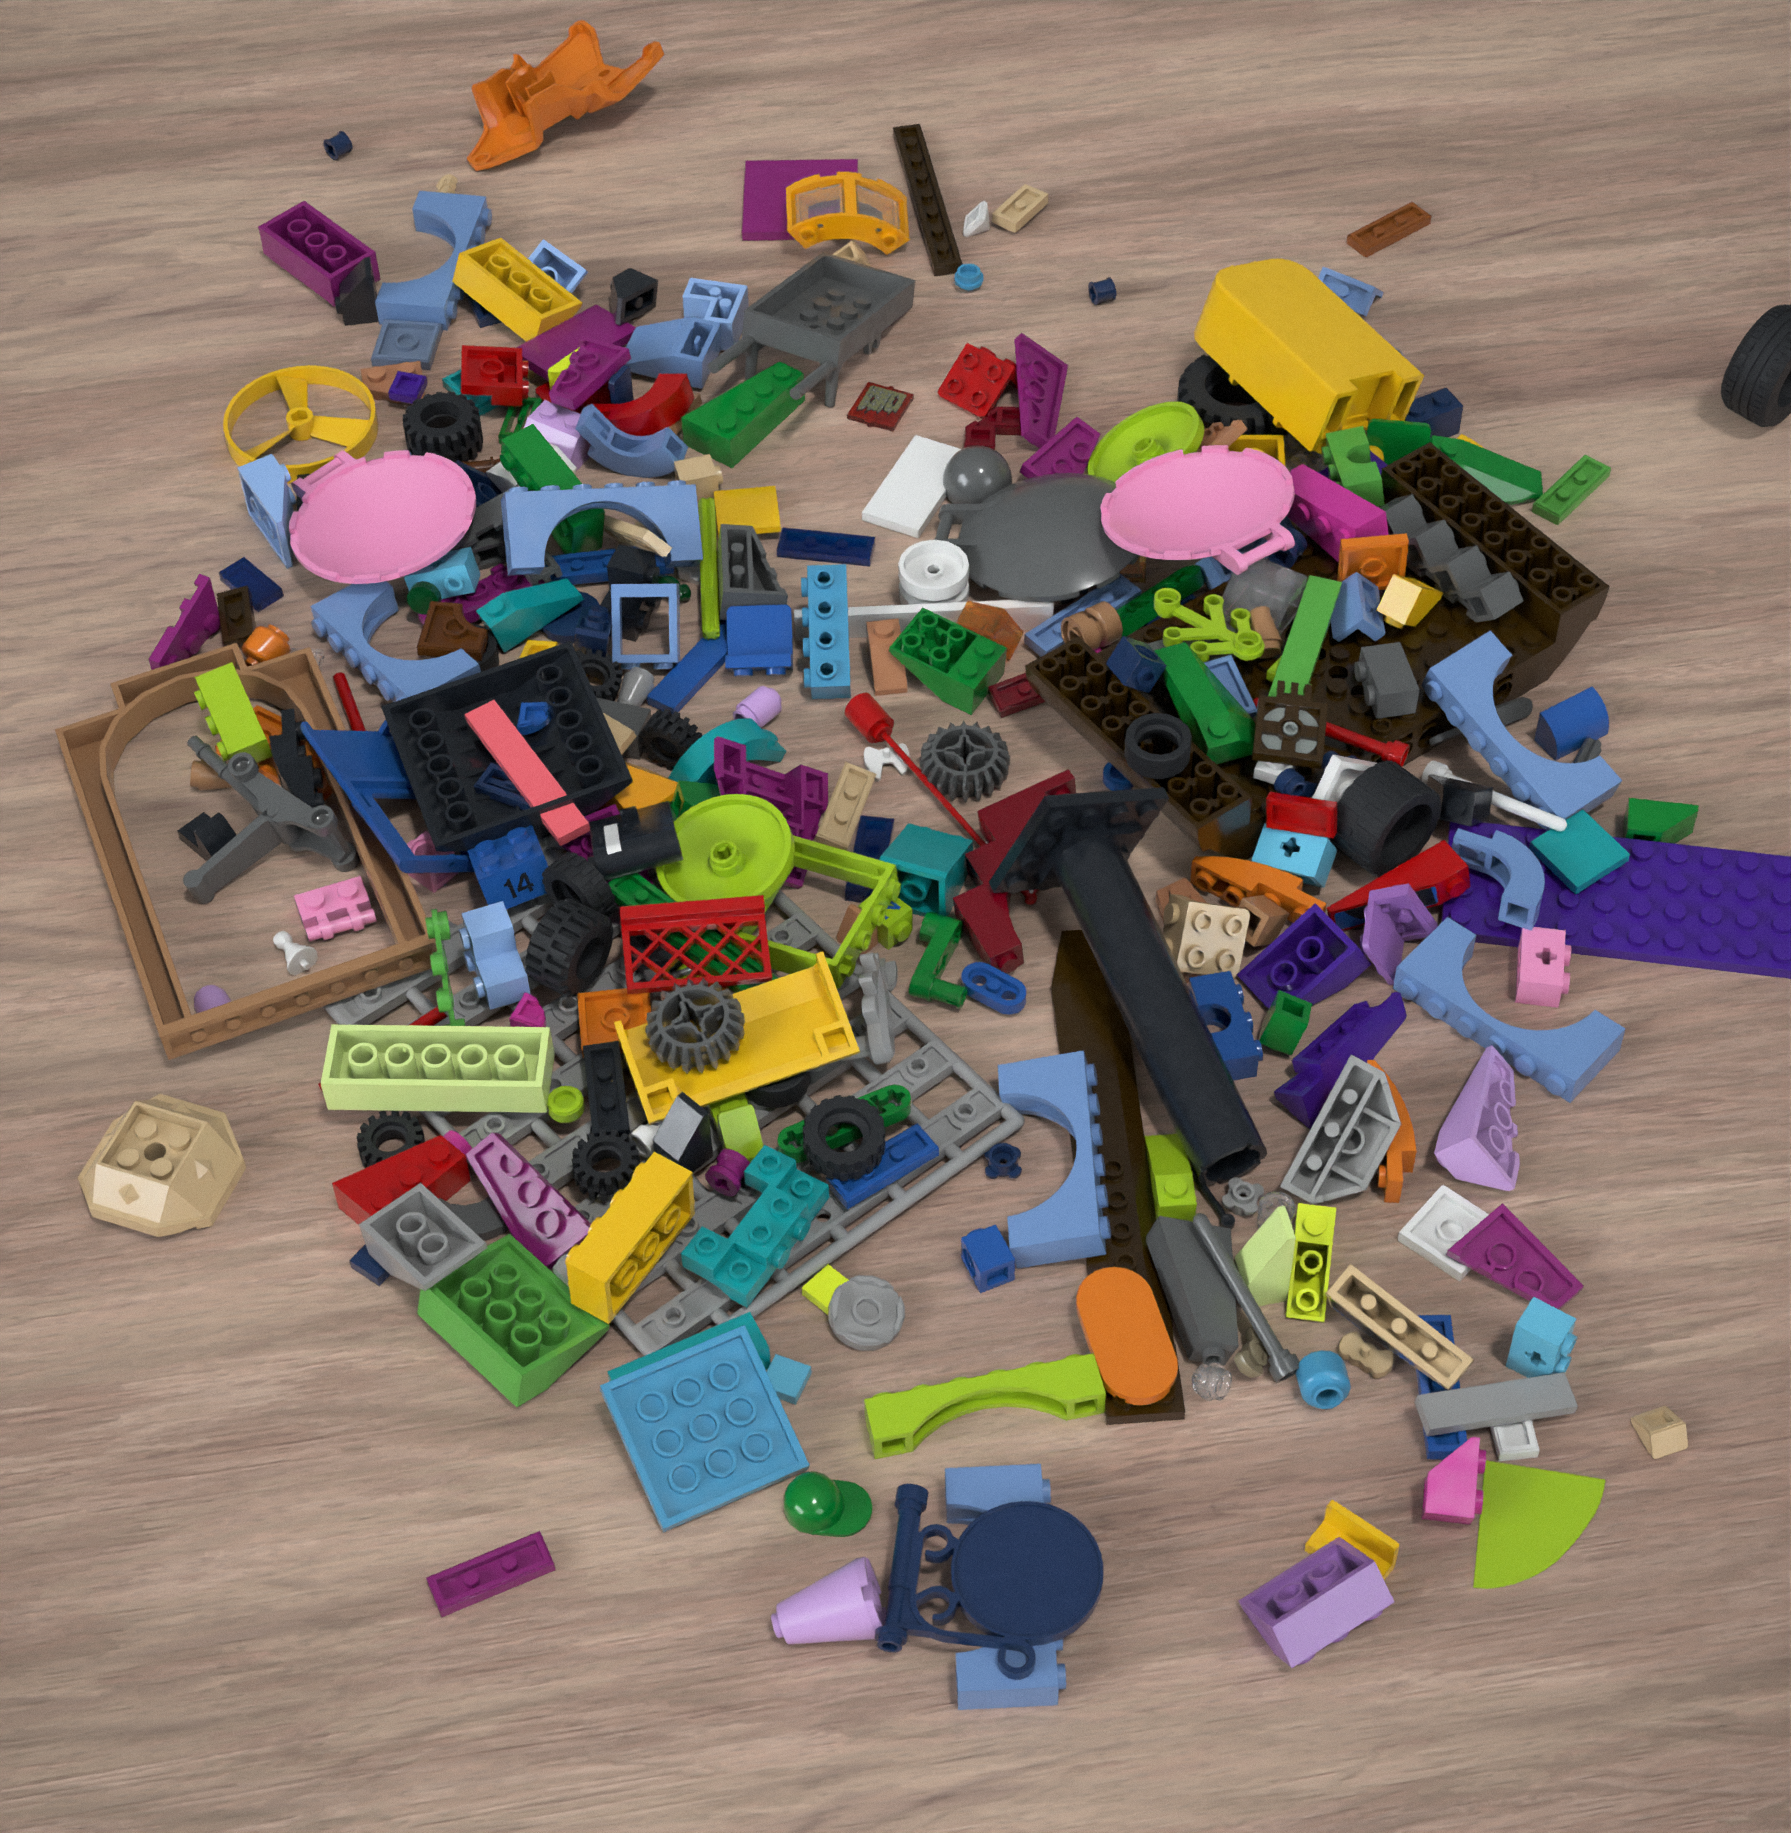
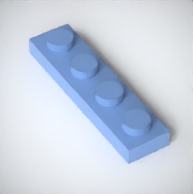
[1024,574,1142,656]

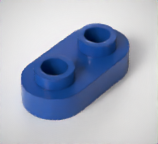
[961,962,1026,1015]

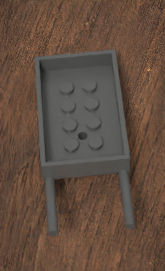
[708,252,916,407]

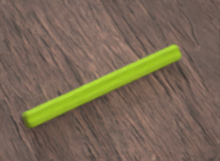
[698,497,720,640]

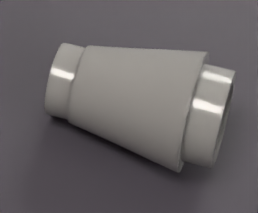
[617,667,654,707]

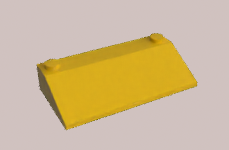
[614,951,860,1125]

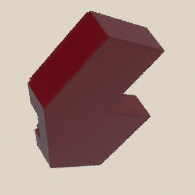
[964,406,1022,450]

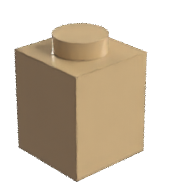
[674,454,723,502]

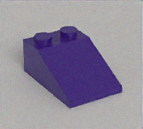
[1237,903,1371,1009]

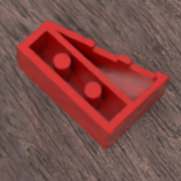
[332,1135,471,1225]

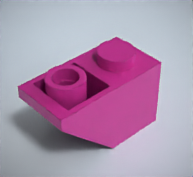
[1422,1437,1486,1525]

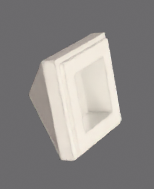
[963,200,990,237]

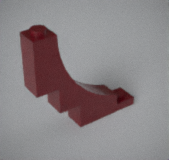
[952,769,1076,973]

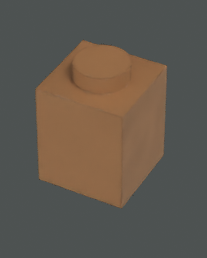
[1238,895,1290,947]

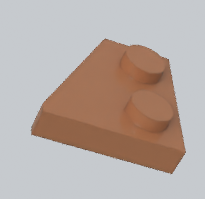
[361,361,425,404]

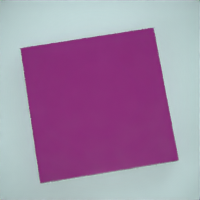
[742,159,858,241]

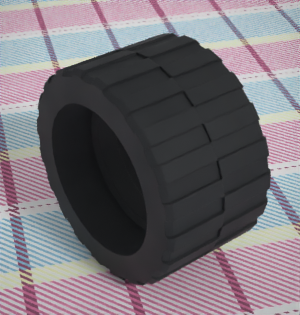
[1329,761,1441,878]

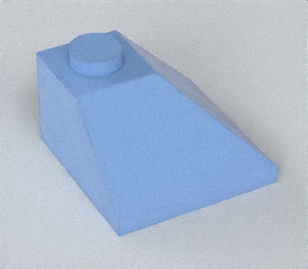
[528,239,588,294]

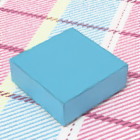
[767,1354,812,1405]

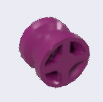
[705,1149,750,1196]

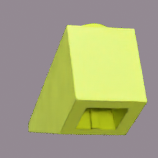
[1286,1203,1336,1322]

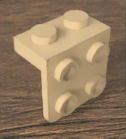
[1162,894,1250,978]

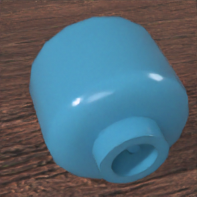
[1296,1350,1351,1409]

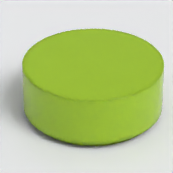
[547,1086,585,1123]

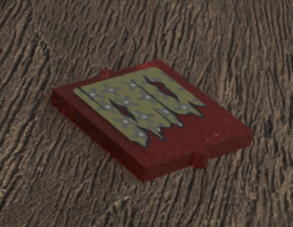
[847,382,914,432]

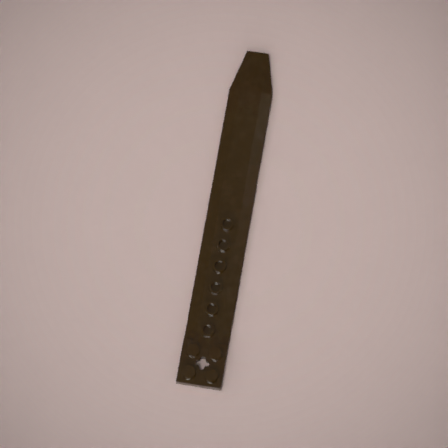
[1051,930,1185,1425]

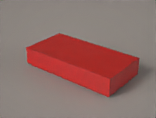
[1266,792,1337,838]

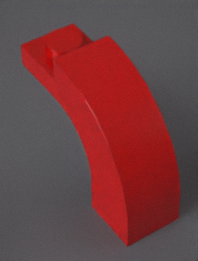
[586,374,695,436]

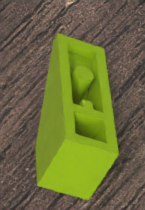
[1144,1134,1197,1222]

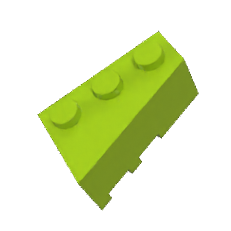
[194,662,272,763]

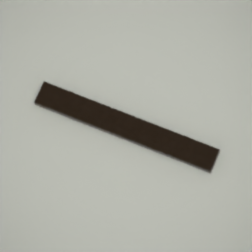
[893,124,963,277]

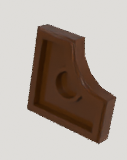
[416,601,489,661]

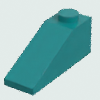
[476,578,584,653]

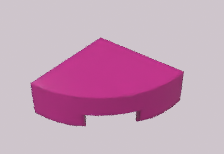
[509,992,546,1027]

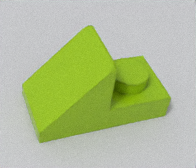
[709,1093,763,1163]

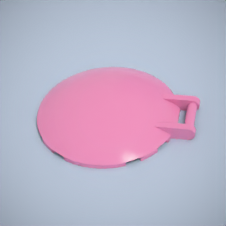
[1100,445,1295,575]
[289,450,476,584]

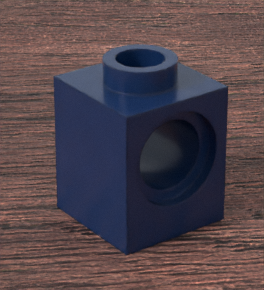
[1106,636,1167,693]

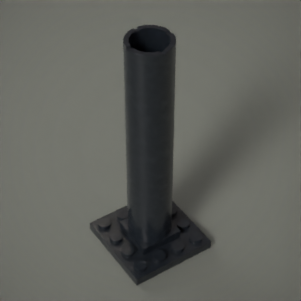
[989,787,1267,1185]

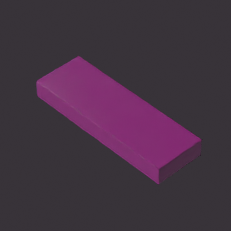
[426,1531,556,1618]

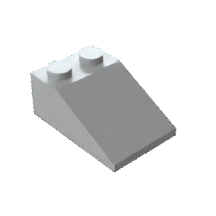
[359,1183,487,1291]

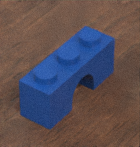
[1188,971,1263,1081]

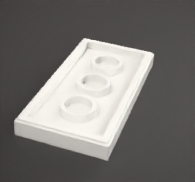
[862,435,962,538]

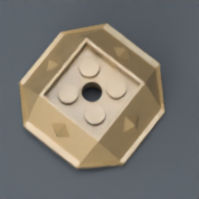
[78,1094,246,1237]

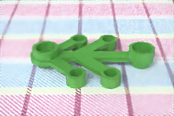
[425,909,466,1026]

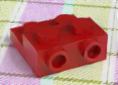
[461,345,529,406]

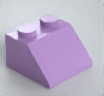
[524,400,591,471]

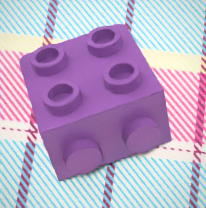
[1360,883,1438,985]

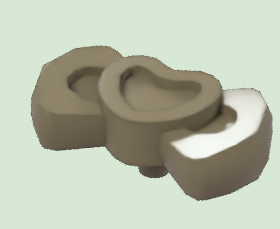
[1234,1326,1269,1378]

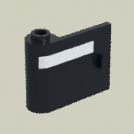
[587,801,684,881]

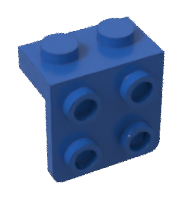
[725,604,794,677]

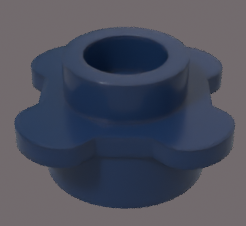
[984,1143,1022,1179]

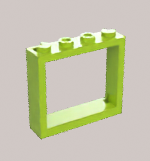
[721,835,901,989]

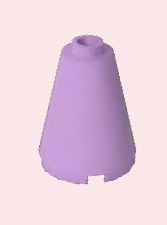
[771,1556,886,1644]

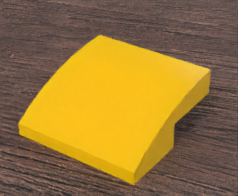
[714,486,781,538]

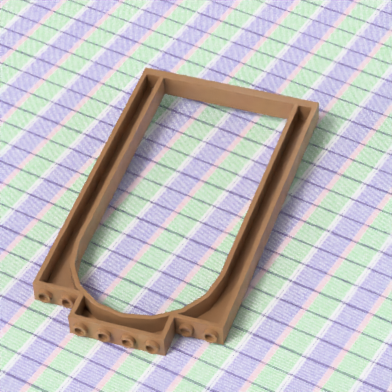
[55,643,437,1060]

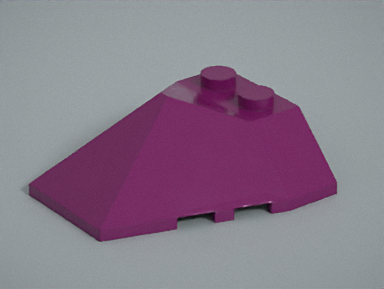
[714,736,828,889]

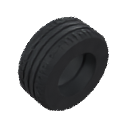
[1721,304,1791,427]

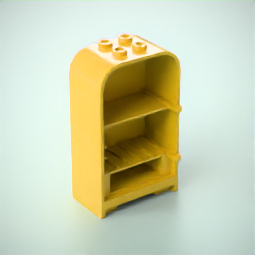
[1194,258,1424,452]

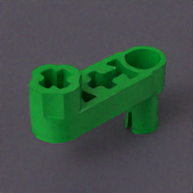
[909,911,968,1009]

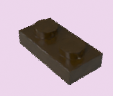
[217,585,256,647]

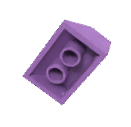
[1238,1537,1394,1668]

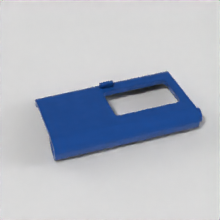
[300,720,475,873]

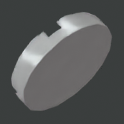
[828,1275,905,1351]

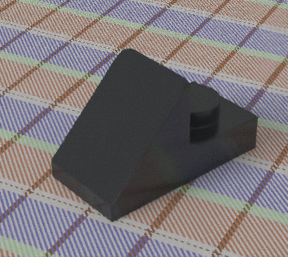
[177,812,236,861]

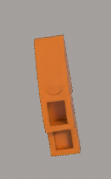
[1190,856,1327,923]
[1367,1060,1417,1203]

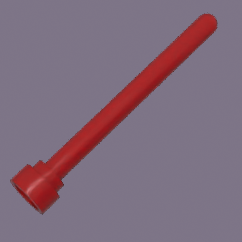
[1253,697,1410,767]

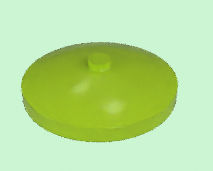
[1088,401,1204,482]
[656,794,795,902]

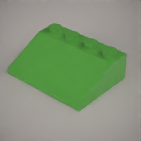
[417,1234,610,1407]

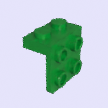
[1366,419,1431,465]

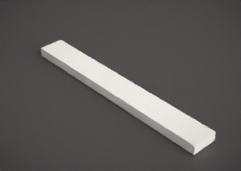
[794,600,1054,640]

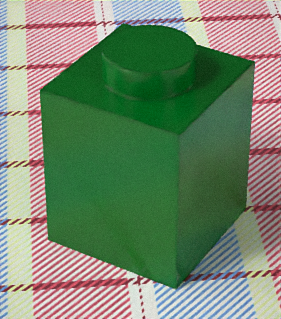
[1259,990,1312,1056]

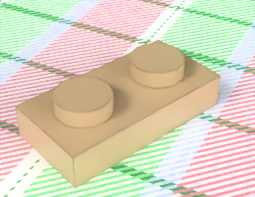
[992,184,1048,233]

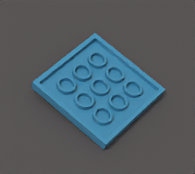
[600,1325,810,1532]

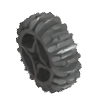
[919,721,1010,803]
[645,978,745,1074]

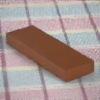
[1347,202,1431,258]

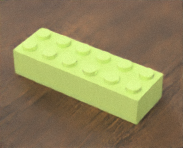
[321,1024,555,1113]

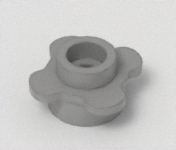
[1222,1177,1264,1216]

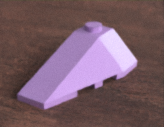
[1434,1045,1520,1191]

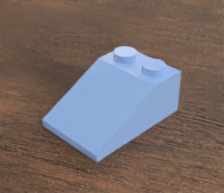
[238,454,296,569]

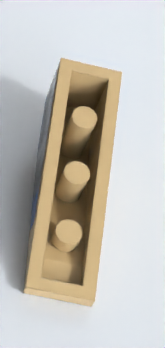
[1326,1264,1474,1390]

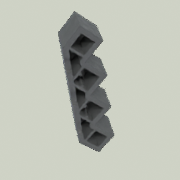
[1380,494,1524,622]

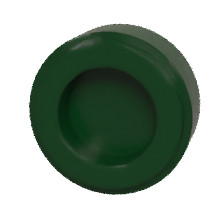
[407,581,441,615]

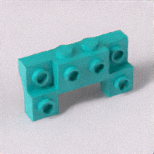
[681,1145,830,1308]

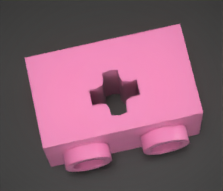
[1515,927,1571,1008]

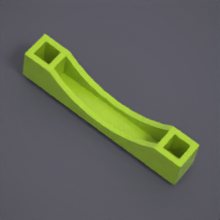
[864,1353,1106,1459]

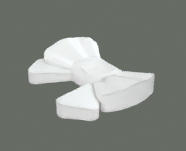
[864,743,909,782]

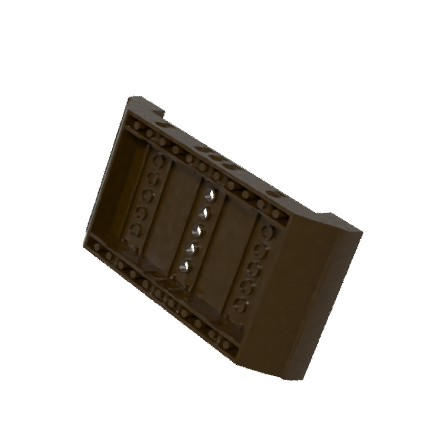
[1025,442,1610,860]

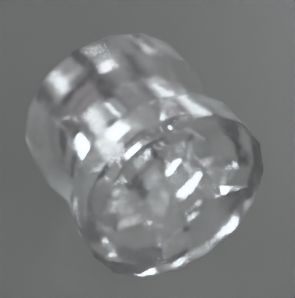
[1256,1191,1296,1229]

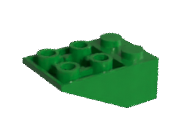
[889,607,1007,715]

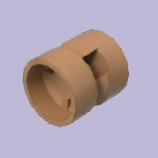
[1060,601,1123,651]

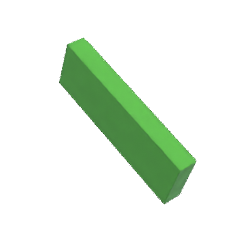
[1531,455,1611,526]

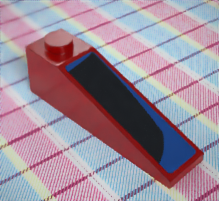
[1327,840,1471,931]

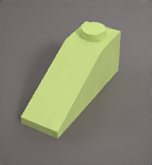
[1234,1206,1296,1306]

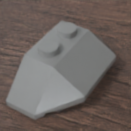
[1280,1055,1402,1205]

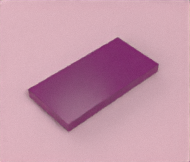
[516,304,636,381]

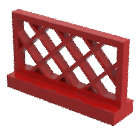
[620,895,772,995]

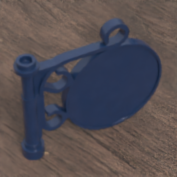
[874,1484,1104,1680]

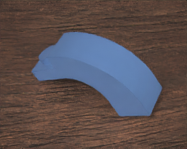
[575,404,688,478]
[1452,828,1545,931]

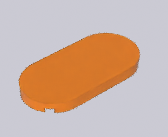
[1076,1267,1178,1405]

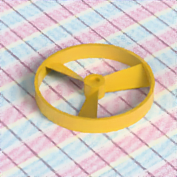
[223,365,379,484]

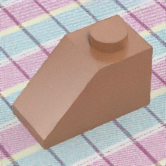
[866,619,907,696]

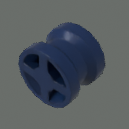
[1268,527,1307,569]

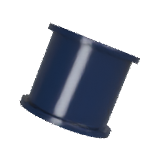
[323,131,353,160]
[1088,277,1117,305]

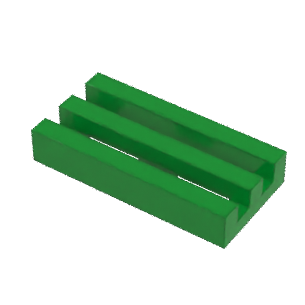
[498,397,542,444]

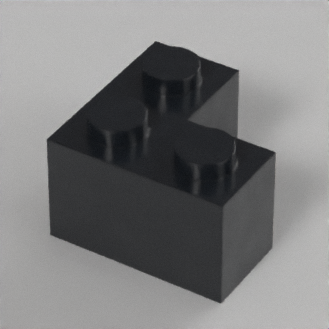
[600,544,662,642]

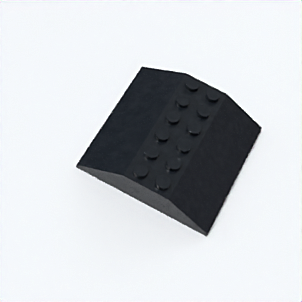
[381,641,633,852]

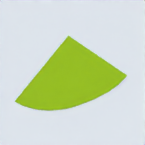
[1473,1460,1606,1589]

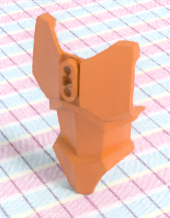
[467,20,664,171]

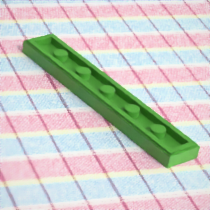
[1268,575,1342,697]

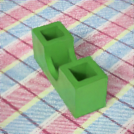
[1321,426,1384,507]

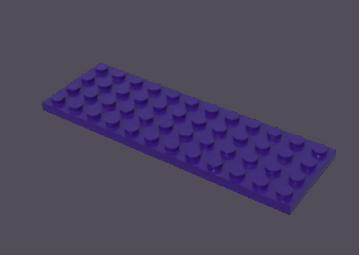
[1441,822,1791,979]

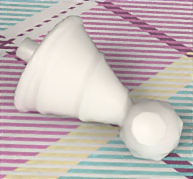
[273,931,318,976]

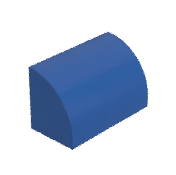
[1534,687,1609,761]

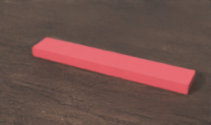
[465,700,590,846]

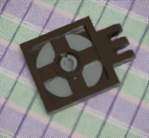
[1252,680,1328,769]

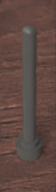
[1193,1213,1300,1383]

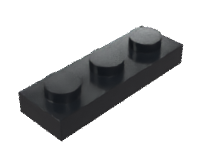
[583,1041,630,1138]

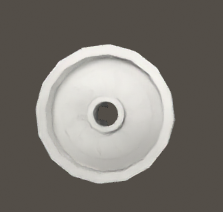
[898,540,969,605]

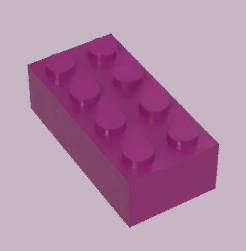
[258,201,381,307]

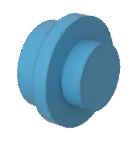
[954,263,983,290]

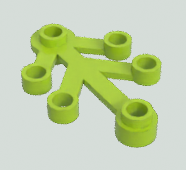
[1154,588,1265,663]

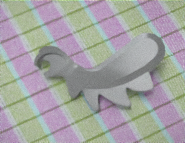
[838,952,898,1065]

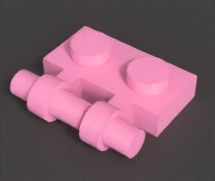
[294,876,377,942]

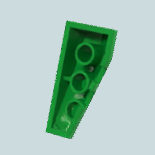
[1429,435,1543,505]
[1154,642,1255,764]

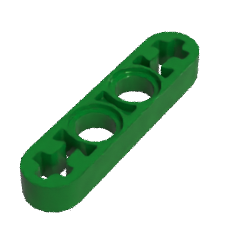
[1116,565,1205,638]
[777,1084,911,1163]

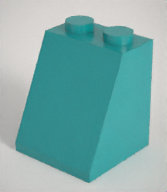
[879,823,973,917]

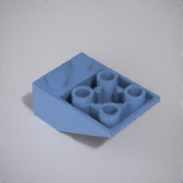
[625,317,721,389]

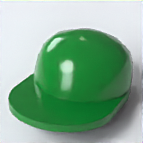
[783,1471,872,1537]

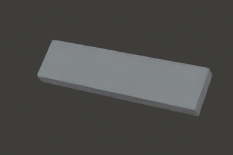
[1414,1372,1578,1436]

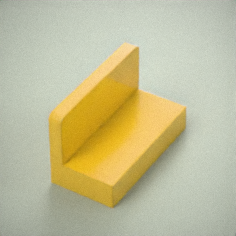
[1305,1500,1400,1581]

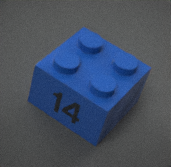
[468,825,548,910]

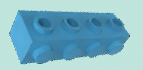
[801,564,851,699]

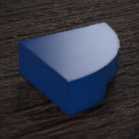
[517,702,554,735]

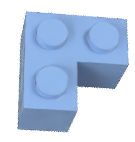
[682,278,749,350]
[458,901,530,1010]

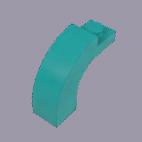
[668,718,787,785]

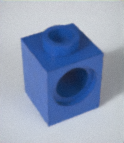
[961,1224,1015,1293]

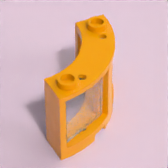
[786,172,910,255]

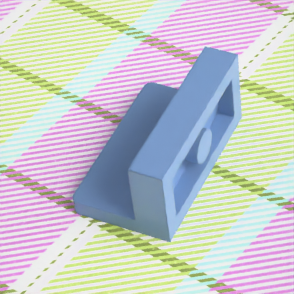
[1318,267,1384,316]
[1331,572,1385,642]

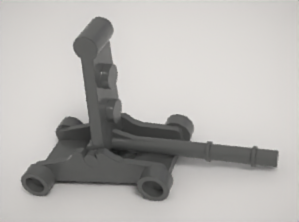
[183,736,360,904]

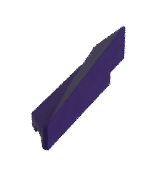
[1274,992,1407,1130]

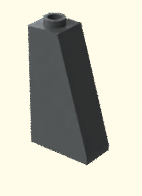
[1146,1216,1239,1366]

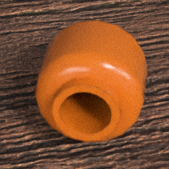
[241,624,291,667]

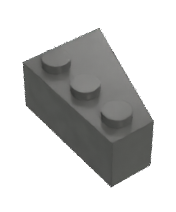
[450,485,519,571]
[717,524,788,620]

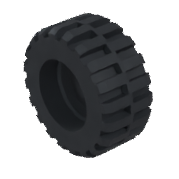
[1177,354,1289,440]

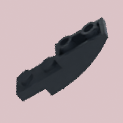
[269,708,325,808]

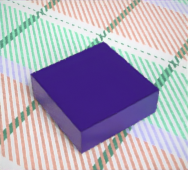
[388,371,428,404]

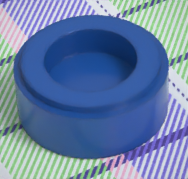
[1103,762,1134,791]

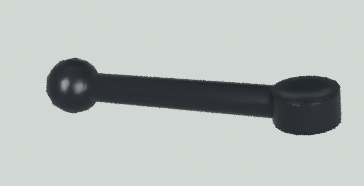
[1191,1167,1235,1229]

